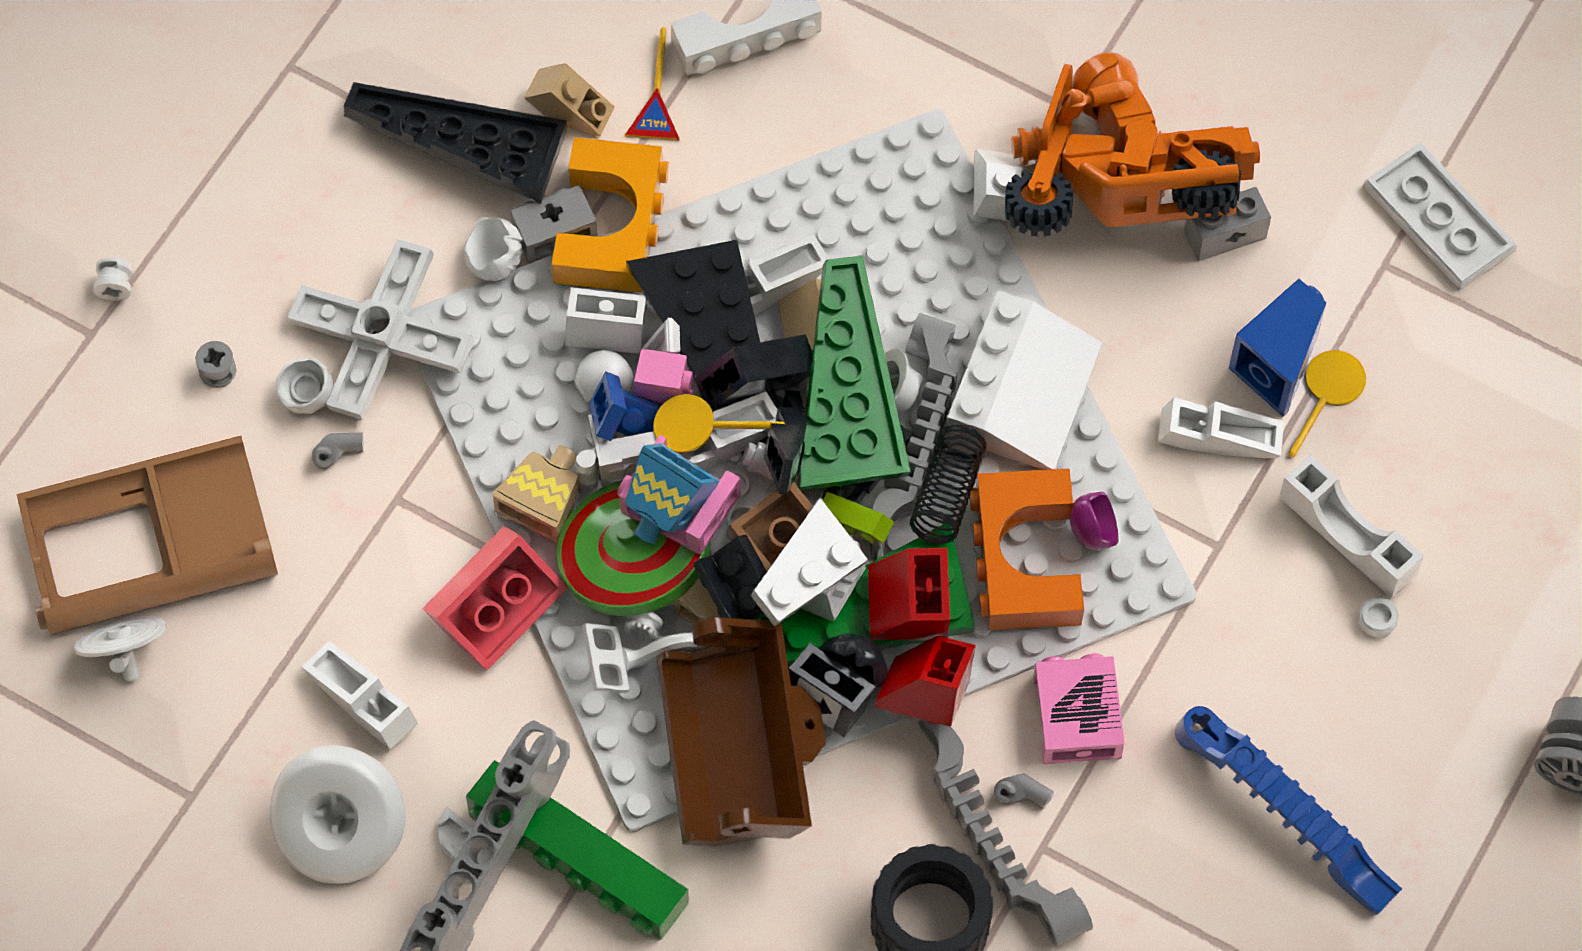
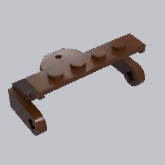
[656,618,826,846]

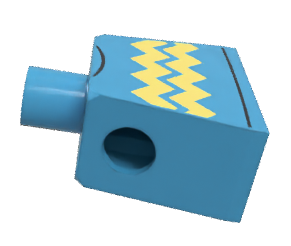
[626,443,720,543]

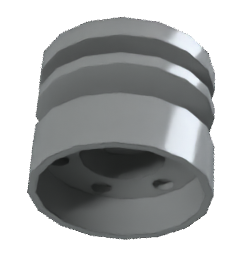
[1534,697,1582,795]

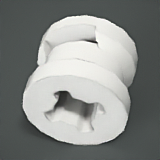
[93,257,134,301]

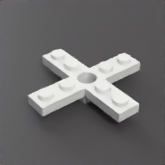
[287,239,474,420]

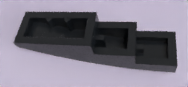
[764,390,807,495]

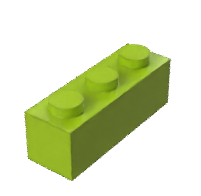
[823,492,894,543]

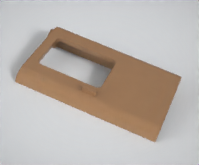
[16,435,278,635]

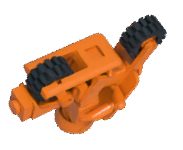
[1005,52,1260,237]

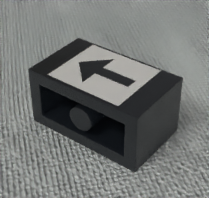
[789,643,875,737]

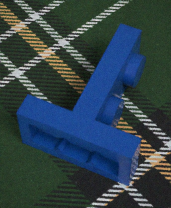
[589,371,662,441]

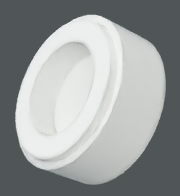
[1358,597,1399,638]

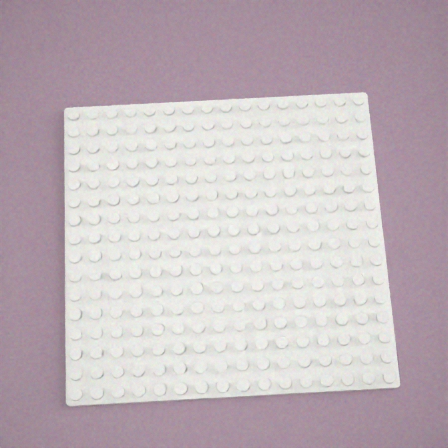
[408,109,1197,832]

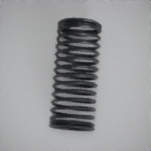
[909,425,987,544]

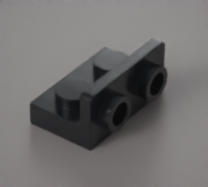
[693,534,767,620]

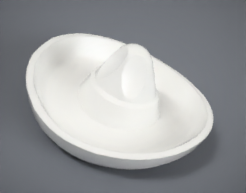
[269,745,406,884]

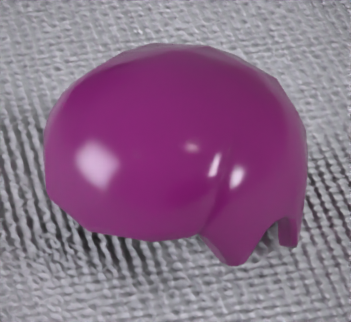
[1070,491,1119,550]

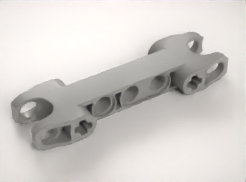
[400,720,570,951]

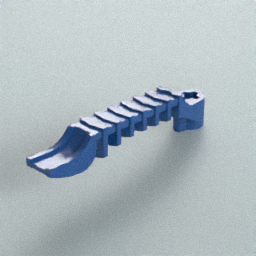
[1175,706,1402,915]

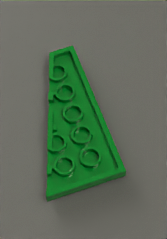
[797,255,911,491]
[763,524,975,667]

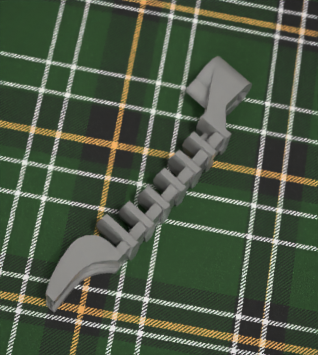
[870,313,957,560]
[918,719,1093,946]

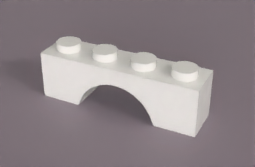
[670,0,822,76]
[1279,454,1424,599]

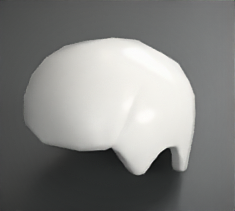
[574,350,634,403]
[276,357,333,414]

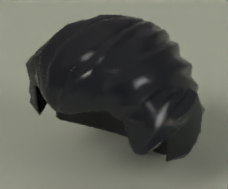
[818,633,888,689]

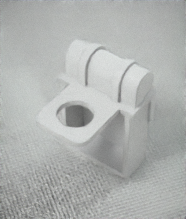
[575,415,657,490]

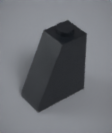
[694,334,813,412]

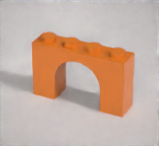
[970,468,1084,631]

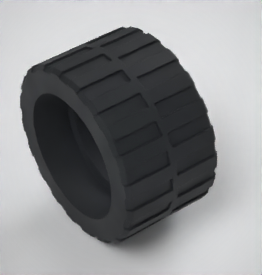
[870,844,993,951]

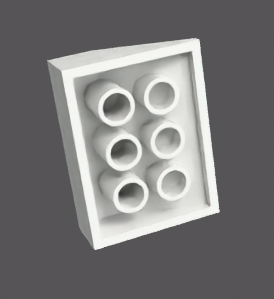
[946,290,1103,470]

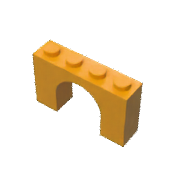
[551,137,669,293]

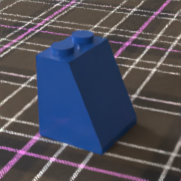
[1229,278,1327,417]

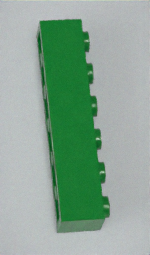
[466,760,689,940]

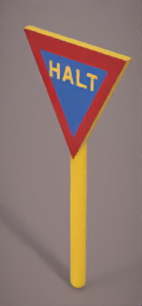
[625,27,680,140]

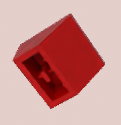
[868,548,950,640]
[875,635,976,727]

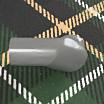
[311,433,364,468]
[994,773,1054,808]

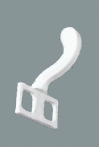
[582,623,709,693]

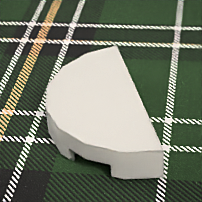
[438,806,492,864]

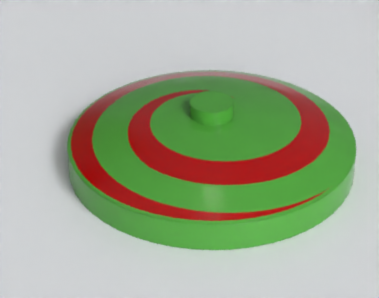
[557,480,711,616]

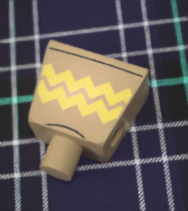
[492,445,580,544]

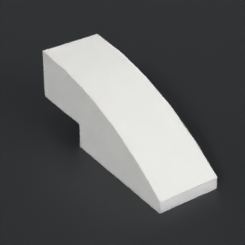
[744,234,829,316]
[678,391,777,471]
[1158,397,1284,458]
[301,641,418,750]

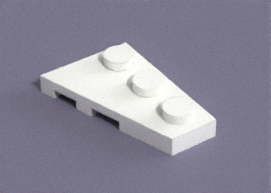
[751,498,868,627]

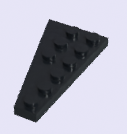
[344,82,567,203]
[626,240,775,456]

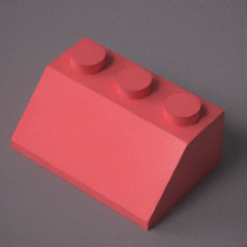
[422,526,568,671]

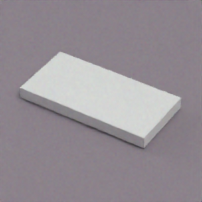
[1363,142,1518,291]

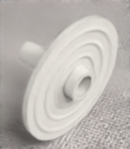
[74,617,167,681]

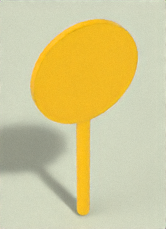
[1289,350,1366,457]
[654,394,785,453]

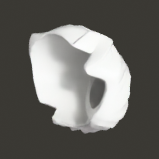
[463,217,523,281]

